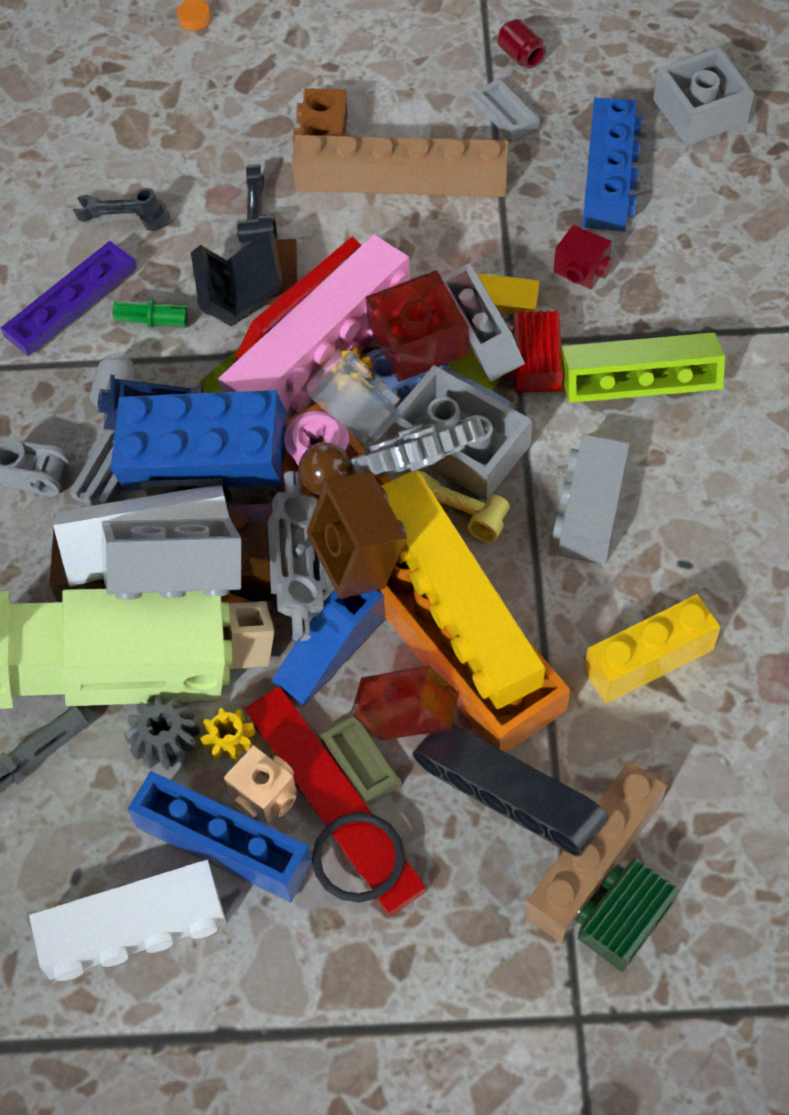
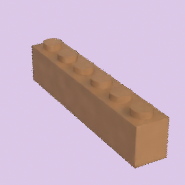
[292,135,508,197]

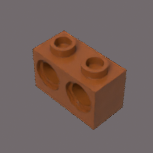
[293,88,348,148]

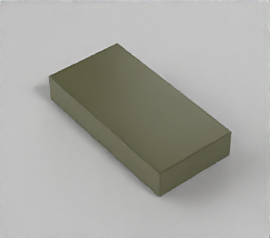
[319,713,402,806]

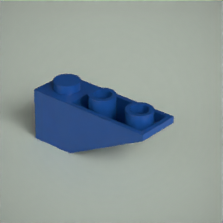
[271,590,385,707]

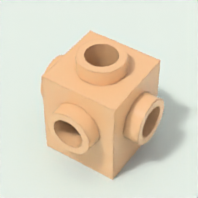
[224,745,297,825]

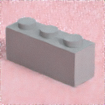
[436,263,525,382]
[553,434,630,564]

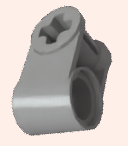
[0,438,71,497]

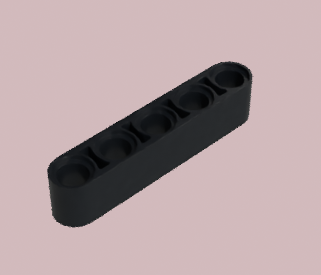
[412,720,609,857]

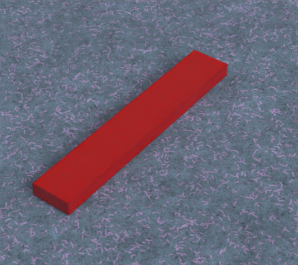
[243,686,426,918]

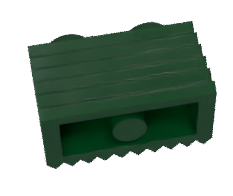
[576,857,679,973]

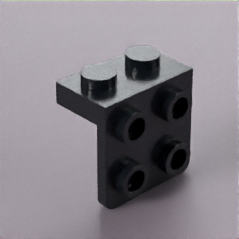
[191,231,283,326]

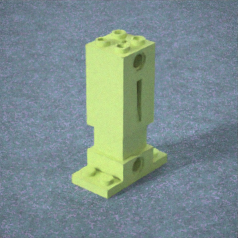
[0,589,232,709]

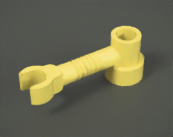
[419,471,510,543]

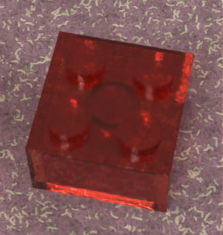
[365,270,470,382]

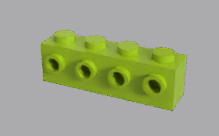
[562,333,725,403]

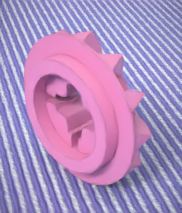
[284,411,349,466]

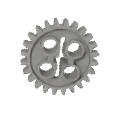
[350,416,485,478]

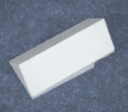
[53,486,229,587]

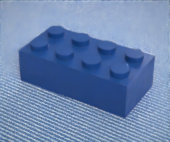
[110,390,287,491]

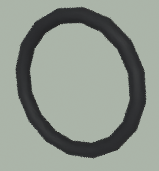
[312,812,405,903]

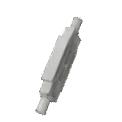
[268,471,326,641]

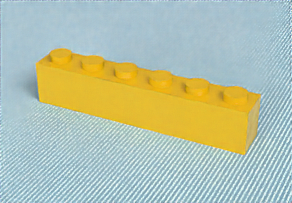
[380,470,545,710]

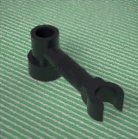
[237,164,277,243]
[73,188,170,231]

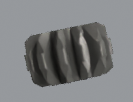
[125,695,200,771]

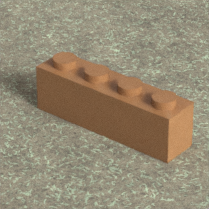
[525,760,667,945]

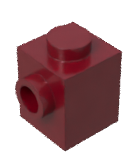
[553,224,614,290]

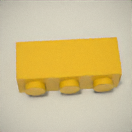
[584,594,721,704]

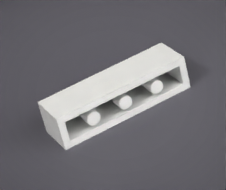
[29,859,227,981]

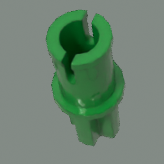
[112,299,188,329]

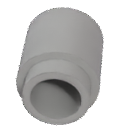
[89,354,136,407]

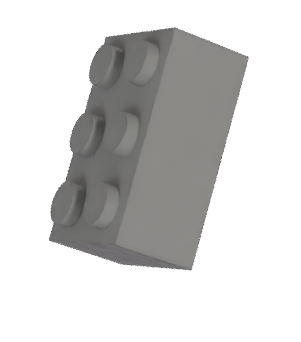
[388,365,532,501]
[101,518,241,600]

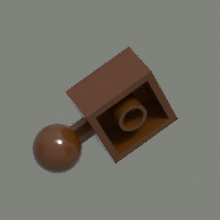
[298,442,407,599]

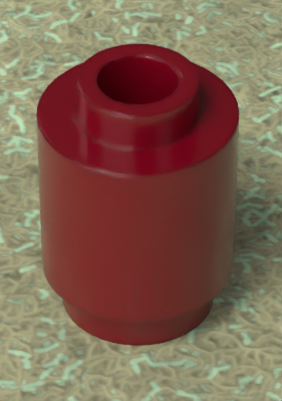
[497,19,546,68]

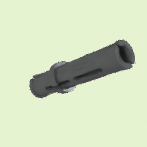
[0,706,89,792]

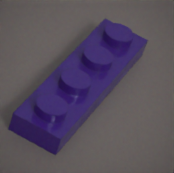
[1,241,137,356]

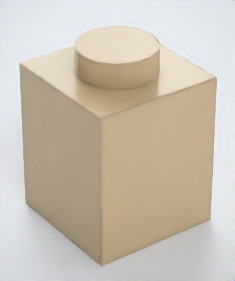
[223,601,275,669]

